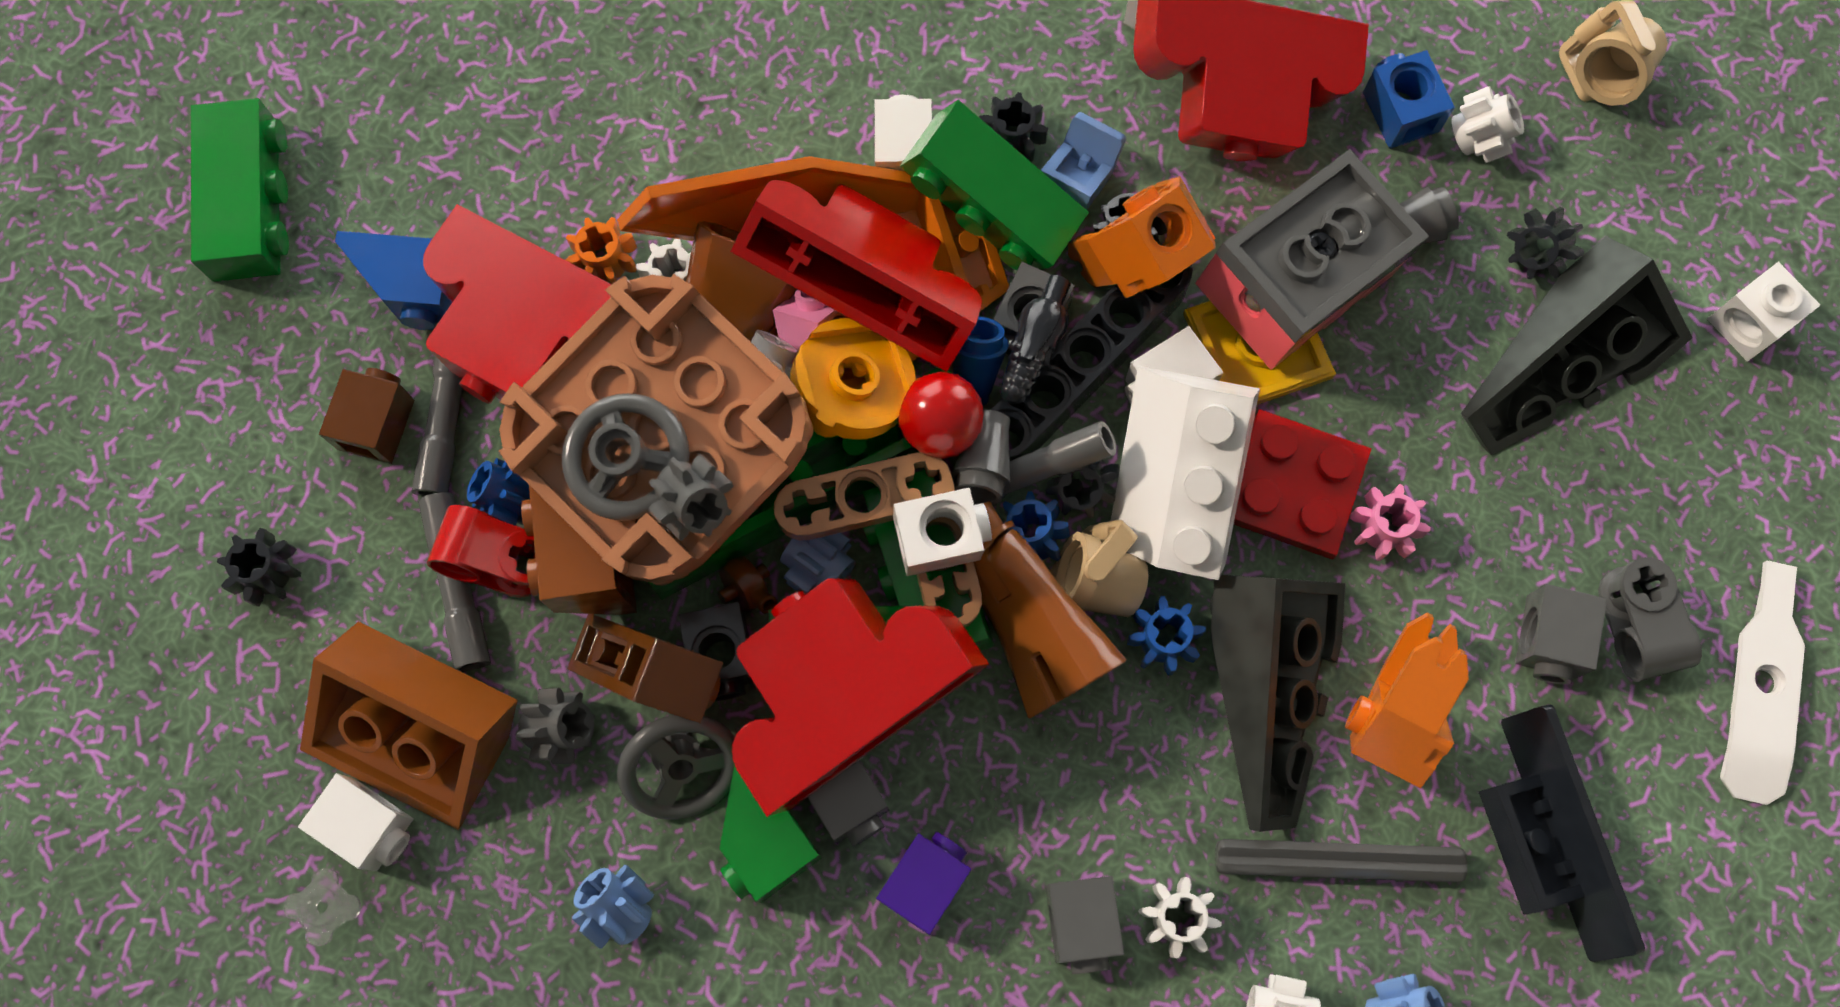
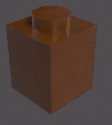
[319,368,415,464]

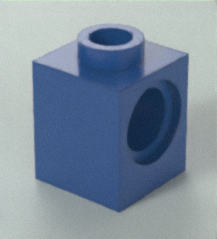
[1362,50,1455,149]

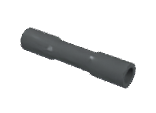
[411,356,463,497]
[953,421,1116,505]
[418,492,491,673]

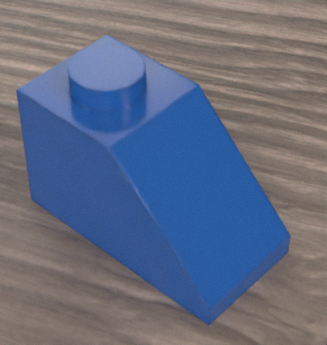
[335,231,452,330]

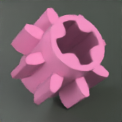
[1350,484,1431,561]

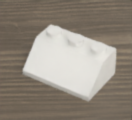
[1111,366,1260,580]

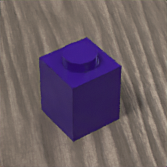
[876,832,971,936]

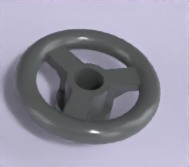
[562,393,689,521]
[617,715,735,820]

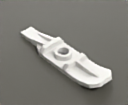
[1720,561,1805,805]

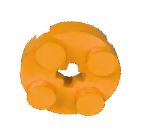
[790,318,916,440]

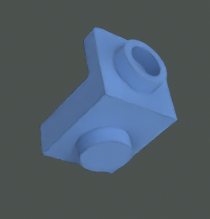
[1041,112,1126,210]

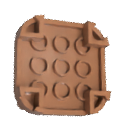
[499,274,813,585]

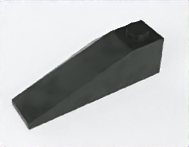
[1461,236,1693,455]
[1210,574,1346,832]

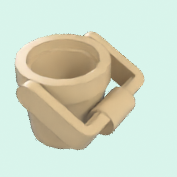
[1559,0,1668,106]
[1050,520,1149,617]

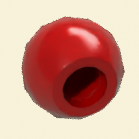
[898,371,984,459]

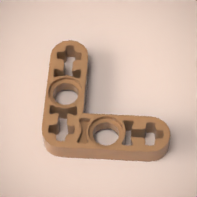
[774,452,982,628]

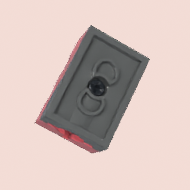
[1195,149,1429,370]

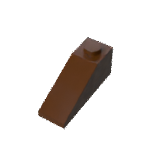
[567,614,723,724]

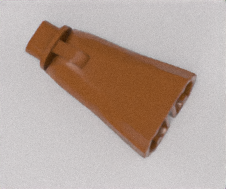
[686,221,797,342]
[974,501,1126,719]

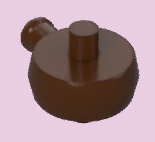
[717,556,777,614]

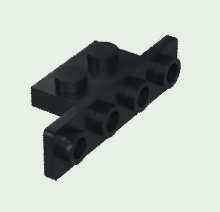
[1478,704,1645,962]

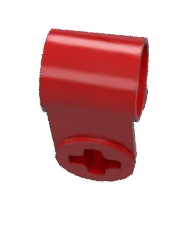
[427,505,536,598]

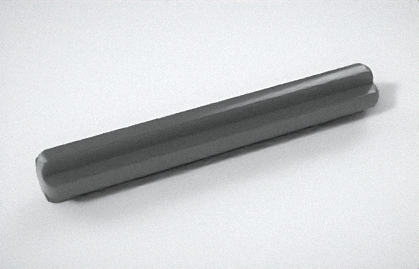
[1215,839,1467,883]

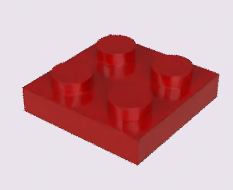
[1234,409,1372,560]

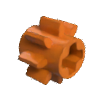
[565,217,638,284]

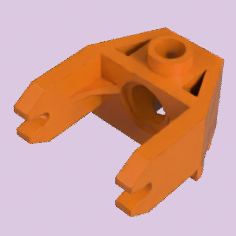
[1068,176,1216,298]
[1345,612,1469,789]

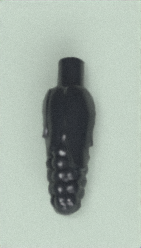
[1001,275,1071,404]

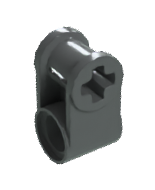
[1598,557,1702,682]

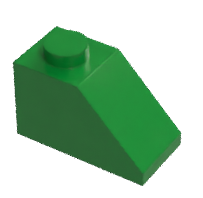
[719,764,822,903]

